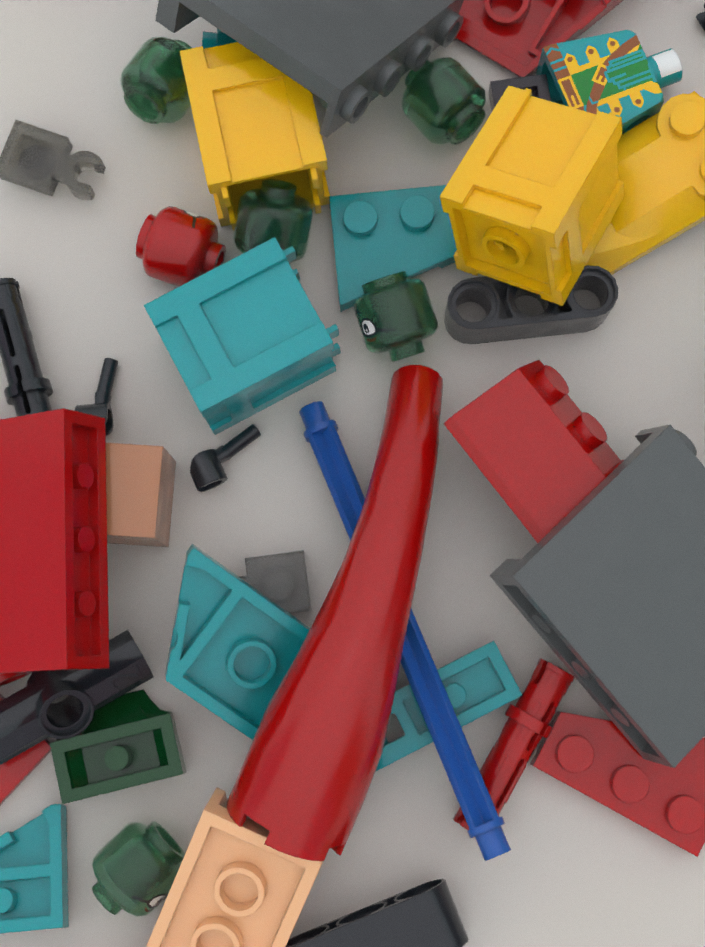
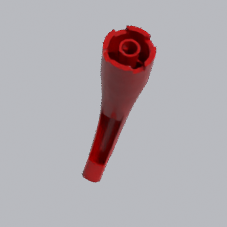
[227,365,443,861]

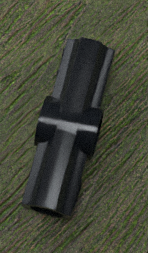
[0,630,154,765]

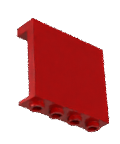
[0,408,109,674]

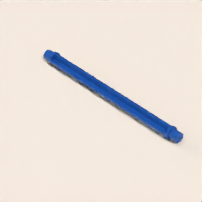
[299,401,511,861]

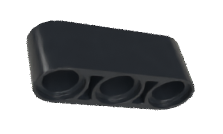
[444,265,618,344]
[286,878,469,947]

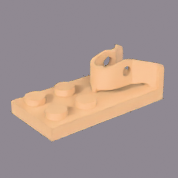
[146,787,323,947]

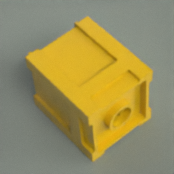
[180,42,330,231]
[440,85,625,306]

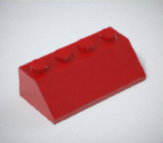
[443,360,624,543]

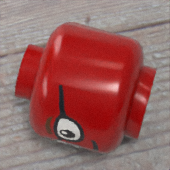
[136,206,226,287]

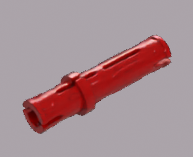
[453,658,575,830]

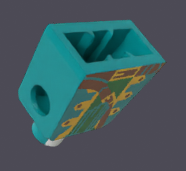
[536,30,682,134]

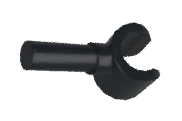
[75,358,118,436]
[190,424,261,492]

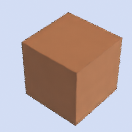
[106,443,176,547]

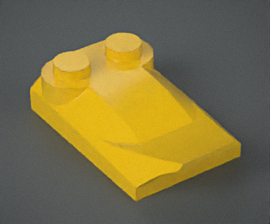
[586,91,705,275]

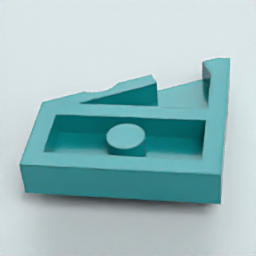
[0,804,69,934]

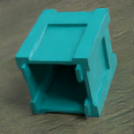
[144,237,341,435]

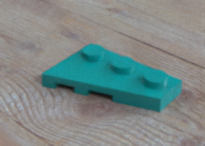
[329,185,457,312]

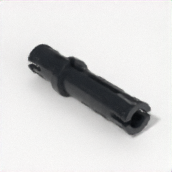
[0,278,53,416]

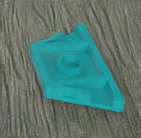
[165,544,310,740]

